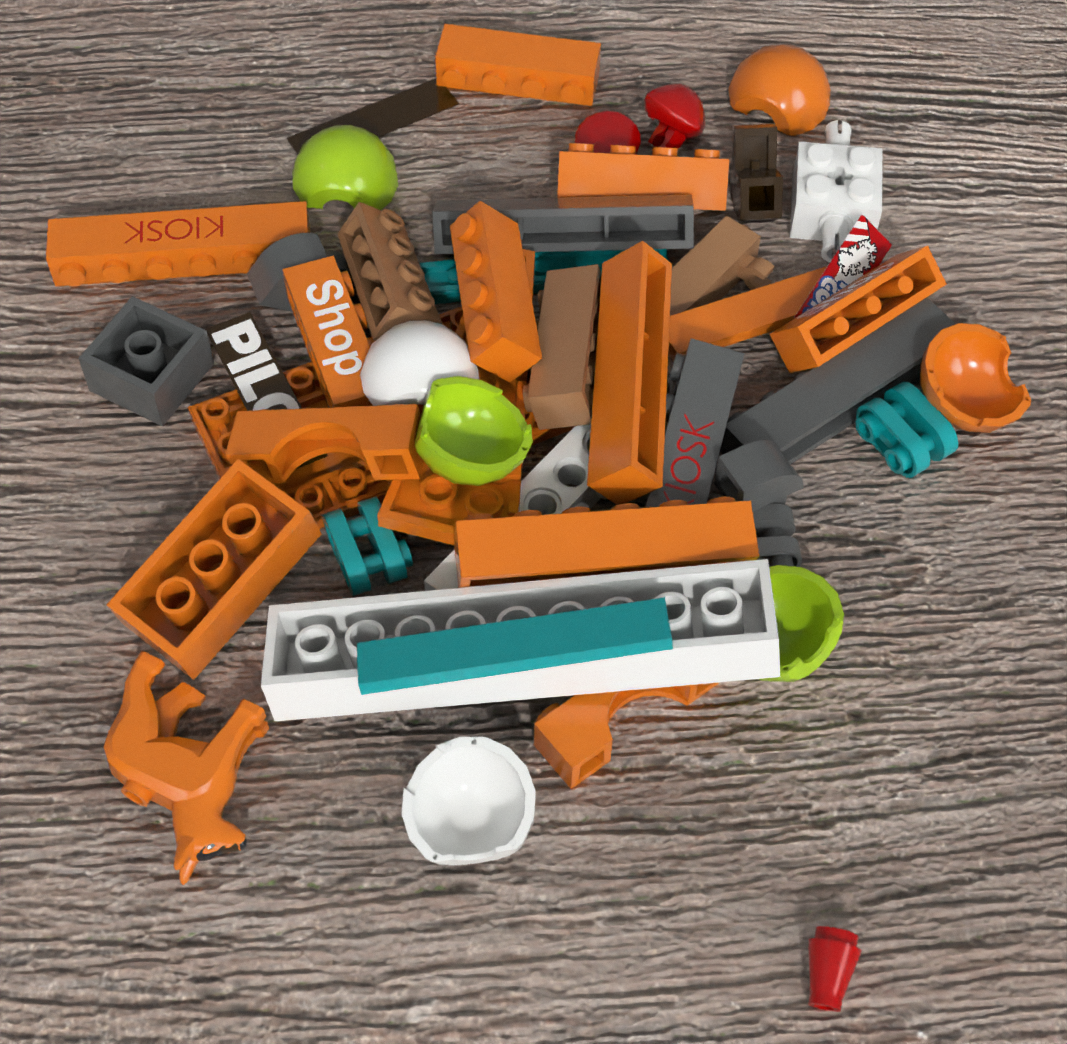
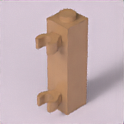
[670,215,775,316]

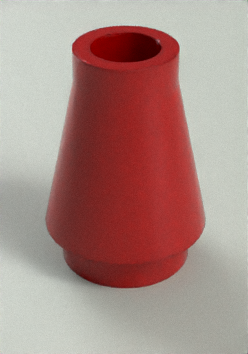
[808,926,862,1012]

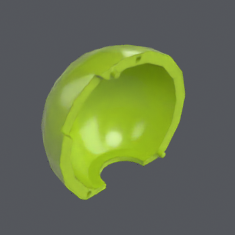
[292,125,398,210]
[415,376,533,486]
[759,565,844,682]

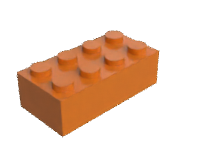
[106,459,322,680]

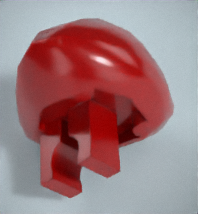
[644,84,705,150]

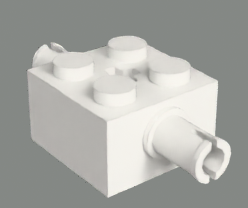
[790,120,883,262]

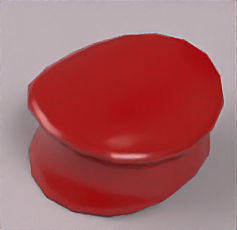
[575,111,641,155]

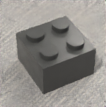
[78,296,214,426]

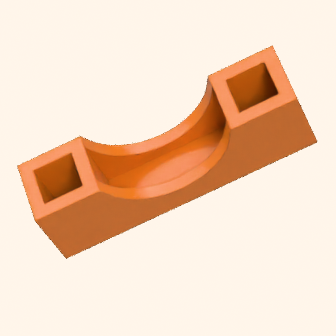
[225,404,424,483]
[534,682,720,789]

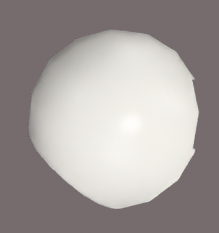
[360,320,479,406]
[402,736,536,865]

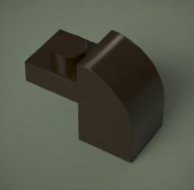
[730,124,783,220]

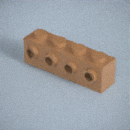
[337,202,442,341]
[523,264,602,430]

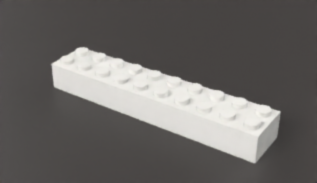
[261,559,780,721]

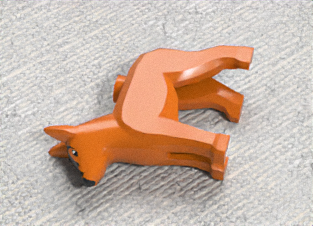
[104,651,269,885]

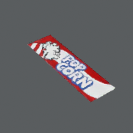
[793,214,892,369]

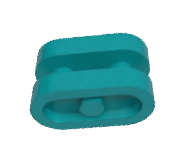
[855,382,958,478]
[322,496,413,597]

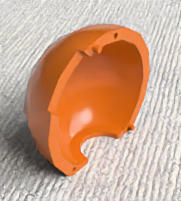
[728,44,831,136]
[920,323,1031,433]

